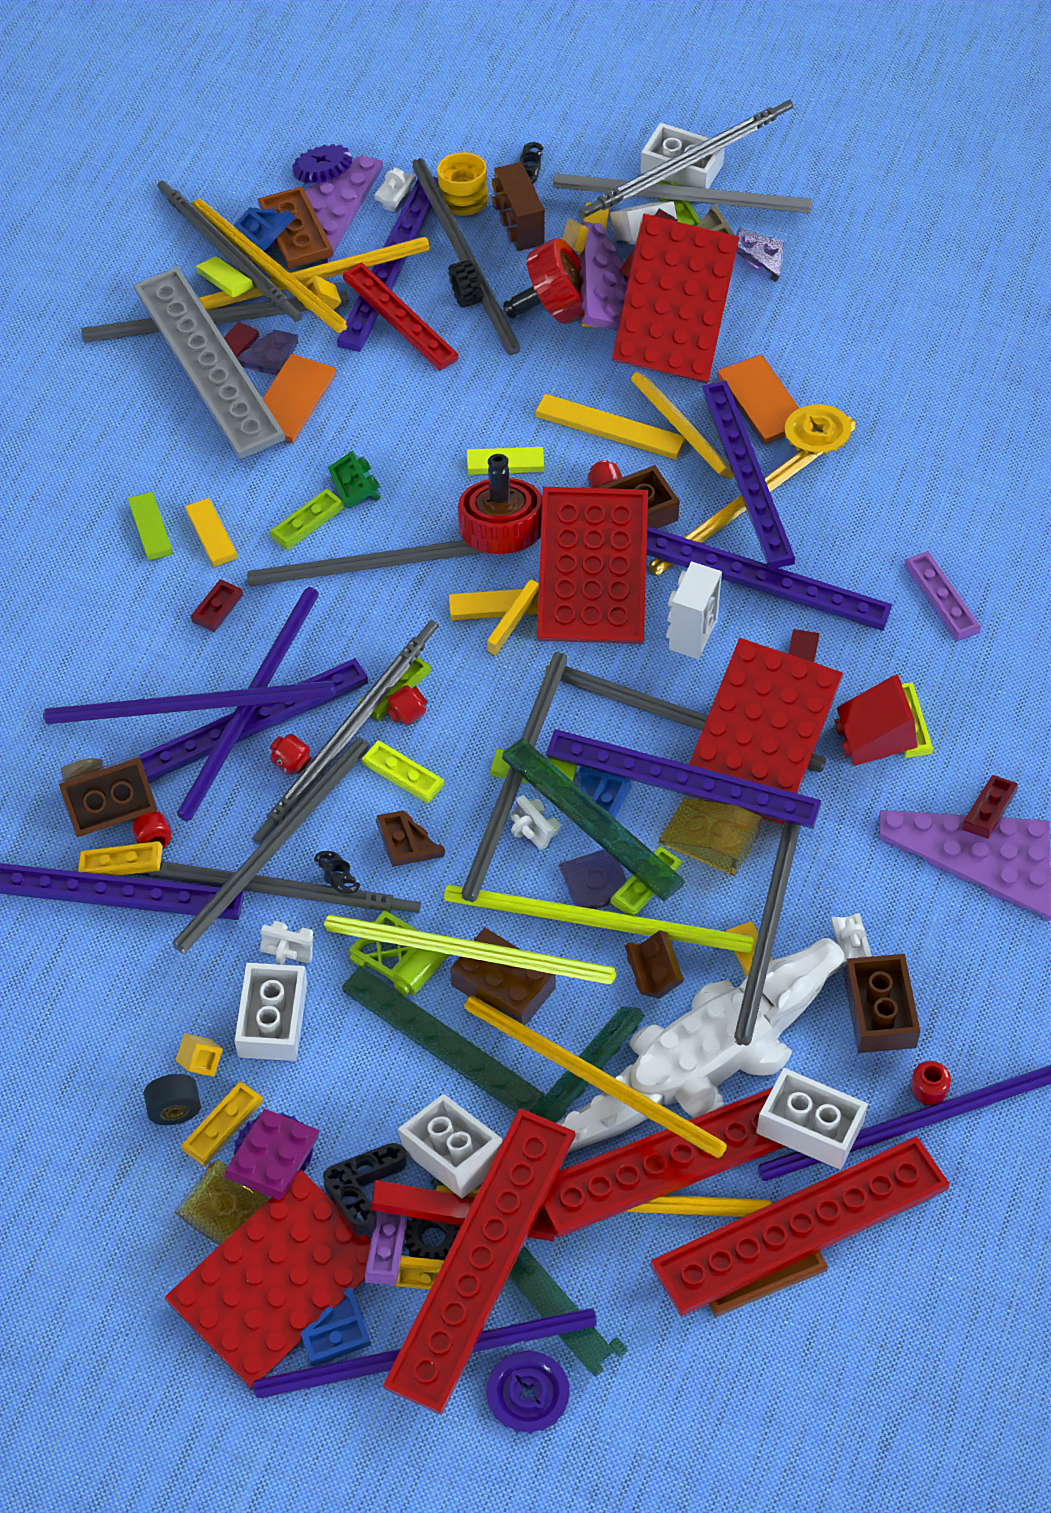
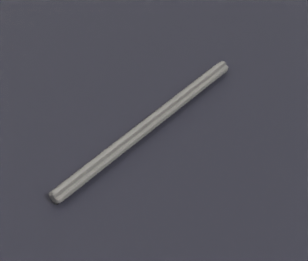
[553,174,812,213]

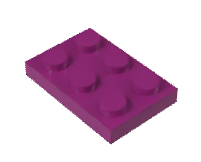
[225,1108,320,1201]

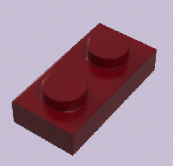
[191,579,243,632]

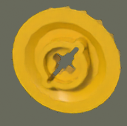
[785,404,851,456]

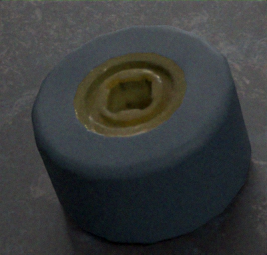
[143,1074,201,1125]

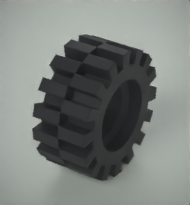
[448,259,483,308]
[405,1217,460,1260]

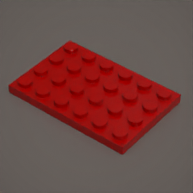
[611,213,739,383]
[537,487,648,644]
[689,637,843,825]
[164,1170,371,1390]

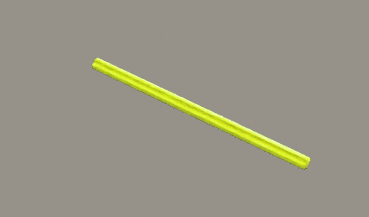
[444,884,754,953]
[324,914,616,984]

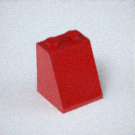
[834,674,918,766]

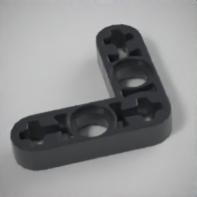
[323,1143,407,1235]

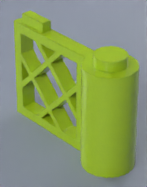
[348,910,451,996]

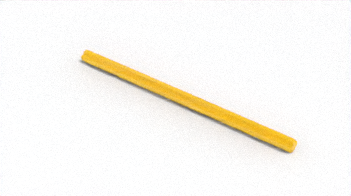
[191,198,347,333]
[198,237,430,310]
[649,417,856,575]
[464,996,727,1158]
[436,1185,771,1217]

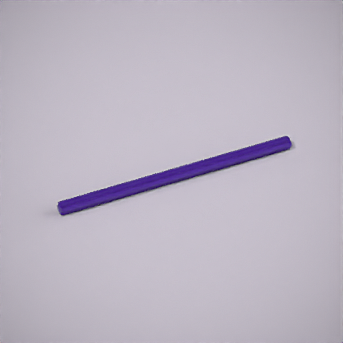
[177,587,319,822]
[43,681,336,724]
[758,1065,1051,1181]
[253,1308,597,1399]

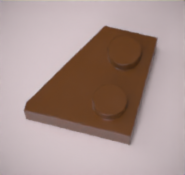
[376,810,445,867]

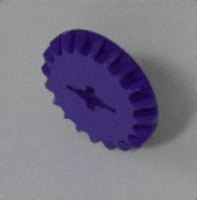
[292,144,353,183]
[486,1351,570,1434]

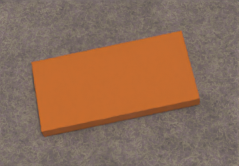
[263,354,336,444]
[717,354,799,445]

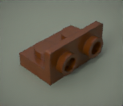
[625,930,684,999]

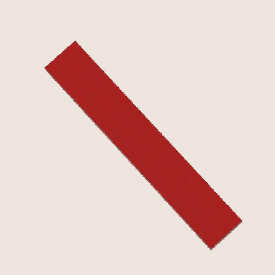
[342,262,459,371]
[371,1180,555,1242]

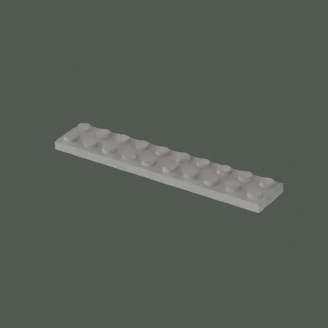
[134,267,285,459]

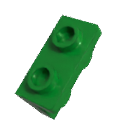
[327,451,381,509]

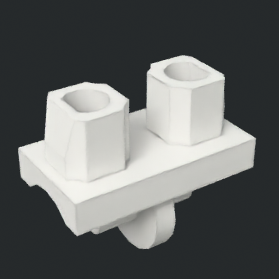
[375,168,416,212]
[510,795,561,850]
[831,913,872,967]
[260,921,313,965]

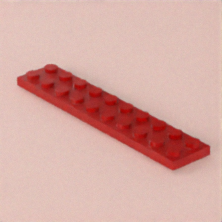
[541,1087,786,1238]
[383,1108,576,1415]
[650,1136,950,1317]

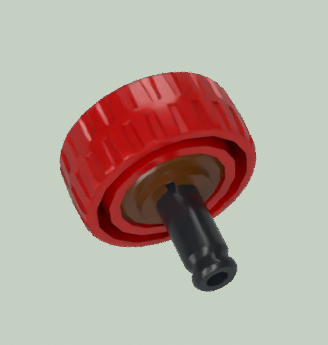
[503,238,585,324]
[458,454,542,554]

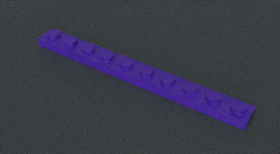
[337,176,439,352]
[702,380,795,570]
[646,526,892,631]
[140,658,368,782]
[546,729,822,829]
[0,863,244,920]

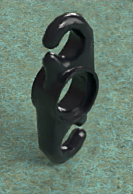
[520,142,544,184]
[314,851,360,894]

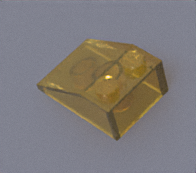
[659,798,762,877]
[174,1160,269,1246]

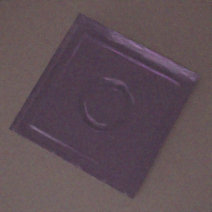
[559,847,627,909]

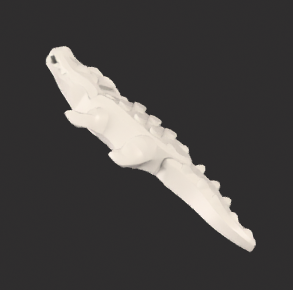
[557,938,844,1152]

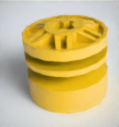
[437,152,489,216]

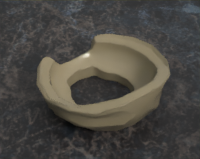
[61,758,103,779]

